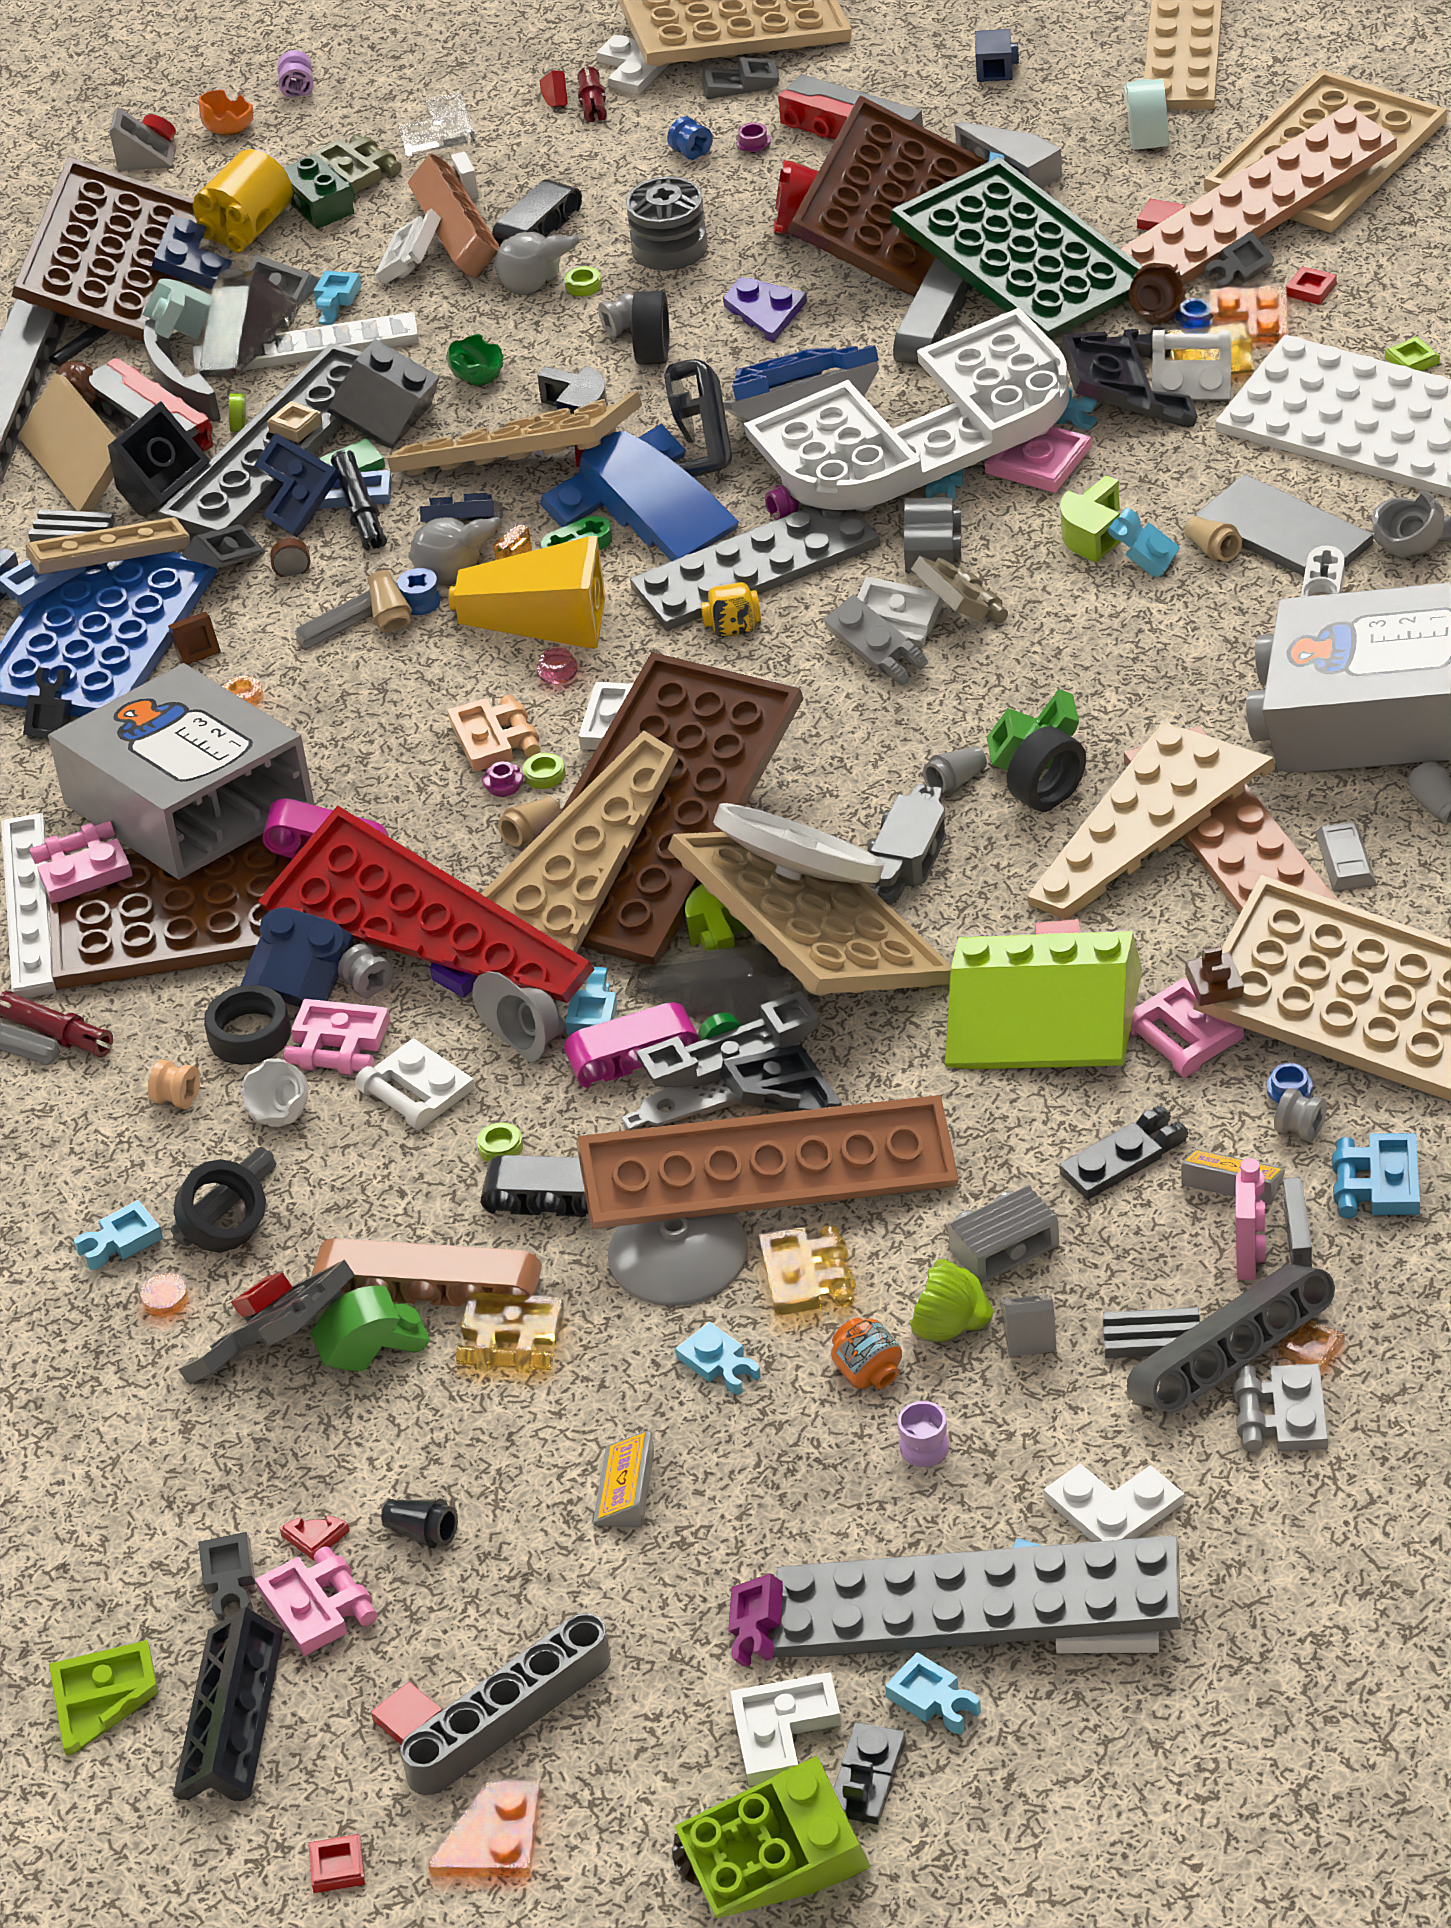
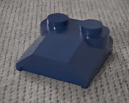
[240,907,354,1007]

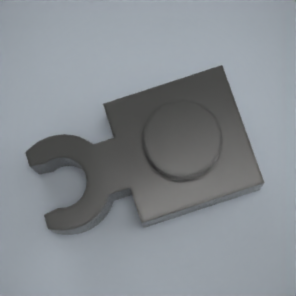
[1203,231,1274,291]
[198,1532,256,1621]

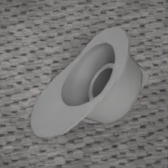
[472,971,566,1063]

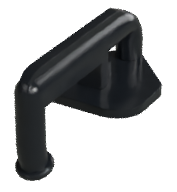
[664,359,732,478]

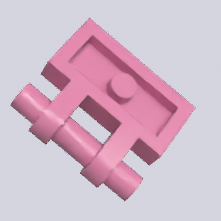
[29,821,133,903]
[284,999,390,1075]
[1236,1158,1265,1280]
[255,1547,378,1657]

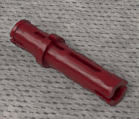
[0,990,113,1058]

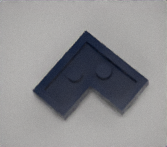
[151,215,233,290]
[254,433,341,537]
[419,493,503,523]

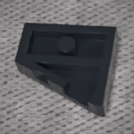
[719,1044,842,1112]

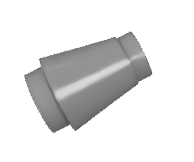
[923,746,987,794]
[1407,762,1451,825]

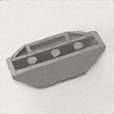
[723,361,879,423]

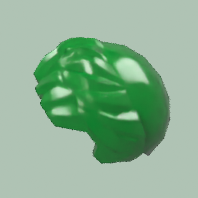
[446,334,504,385]

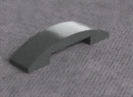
[144,319,221,422]
[636,990,820,1087]

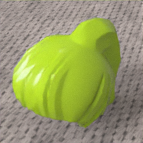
[909,1259,994,1342]

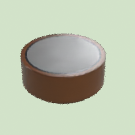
[270,538,311,577]

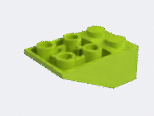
[674,1755,871,1919]

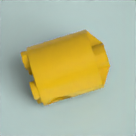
[193,149,293,253]

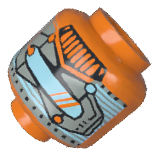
[831,1317,902,1389]

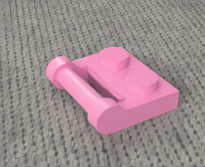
[1130,978,1244,1078]

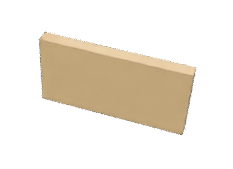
[18,373,116,512]

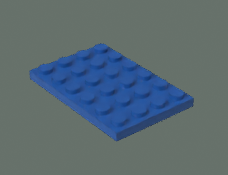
[0,552,218,717]

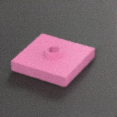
[985,426,1092,493]

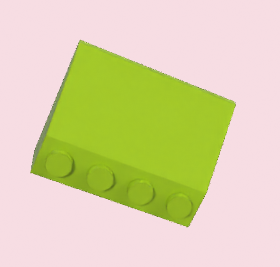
[945,931,1142,1069]

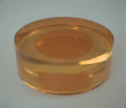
[223,676,263,706]
[140,1273,189,1318]

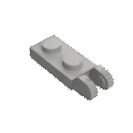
[824,594,928,685]

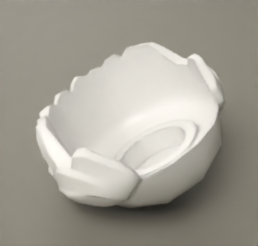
[240,1059,309,1127]

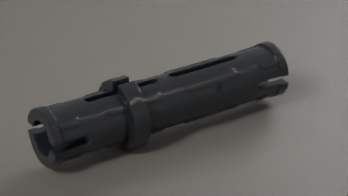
[330,449,387,551]

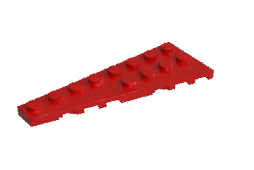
[258,805,595,1003]

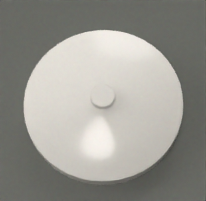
[713,803,885,883]

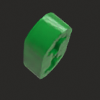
[541,516,612,551]

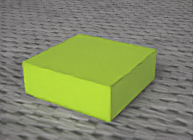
[1385,336,1440,371]

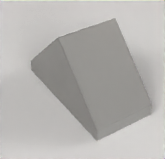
[109,107,176,171]
[1000,1294,1057,1357]

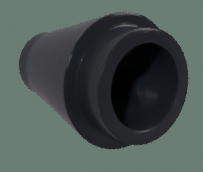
[381,1499,458,1548]

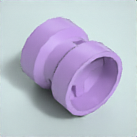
[277,50,313,97]
[898,1401,949,1467]

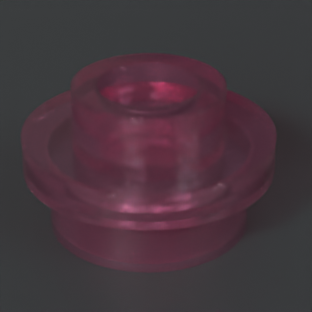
[537,647,578,684]

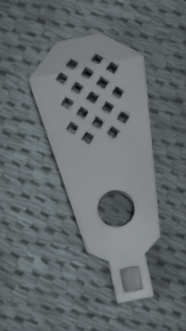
[621,1080,739,1130]

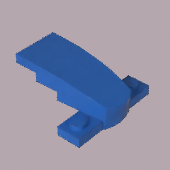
[540,423,739,562]

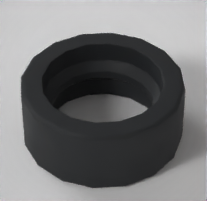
[631,291,670,364]
[1006,726,1086,812]
[204,985,291,1065]
[173,1159,266,1253]

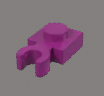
[728,1573,783,1666]

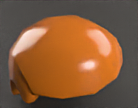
[198,89,253,135]

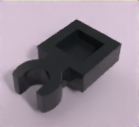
[23,667,72,739]

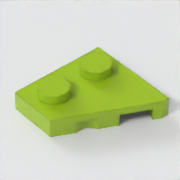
[49,1640,159,1756]

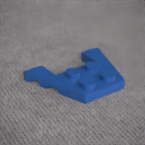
[732,345,879,401]

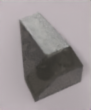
[199,268,299,377]
[625,944,805,1026]

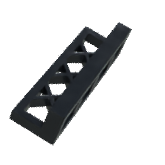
[173,1607,284,1801]

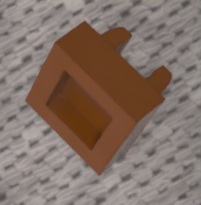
[168,612,221,665]
[1185,946,1244,1006]

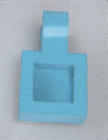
[313,270,362,325]
[1107,507,1180,577]
[565,967,617,1035]

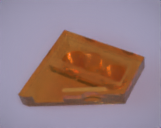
[428,1780,541,1877]

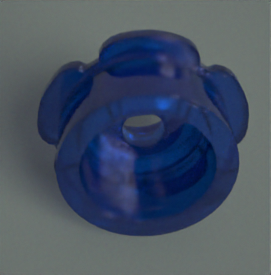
[1176,298,1214,331]

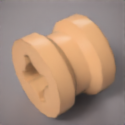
[148,1059,200,1109]

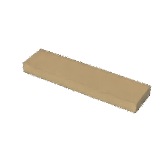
[26,517,190,575]

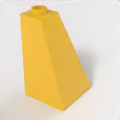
[449,536,606,648]

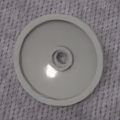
[608,1213,748,1306]

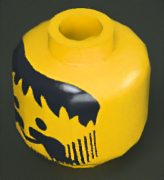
[701,582,761,637]

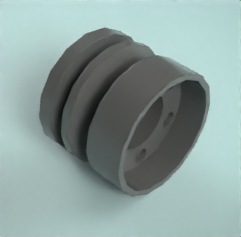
[625,176,708,271]

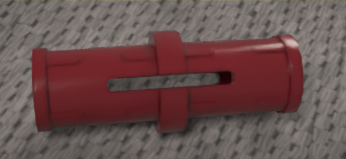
[577,66,607,122]

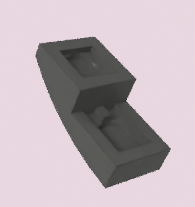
[701,57,780,99]

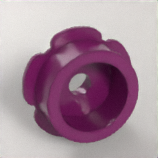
[736,122,771,152]
[765,485,799,520]
[482,761,524,797]

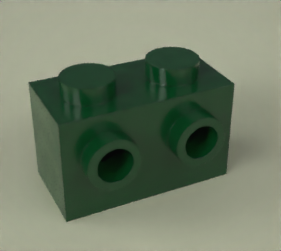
[283,154,355,229]

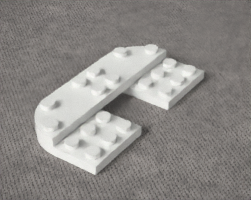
[744,308,1069,511]

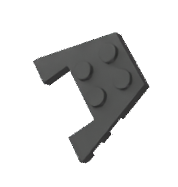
[178,1259,355,1384]

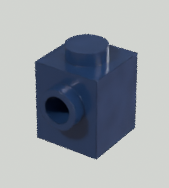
[975,29,1019,82]

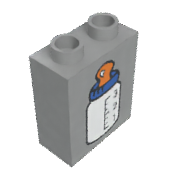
[1246,582,1451,772]
[48,663,315,880]

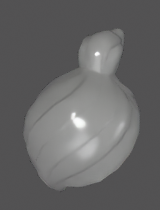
[494,232,580,295]
[1372,490,1451,559]
[408,517,502,585]

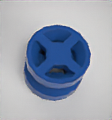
[667,116,713,161]
[397,568,441,615]

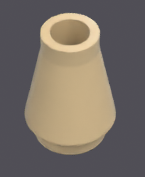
[1184,516,1242,562]
[367,570,412,633]
[498,796,561,847]

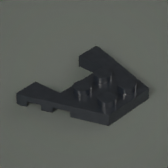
[1060,327,1198,427]

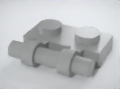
[1233,1364,1328,1452]

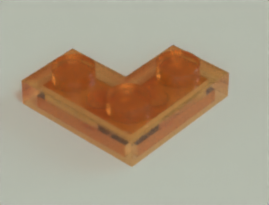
[1210,286,1287,343]

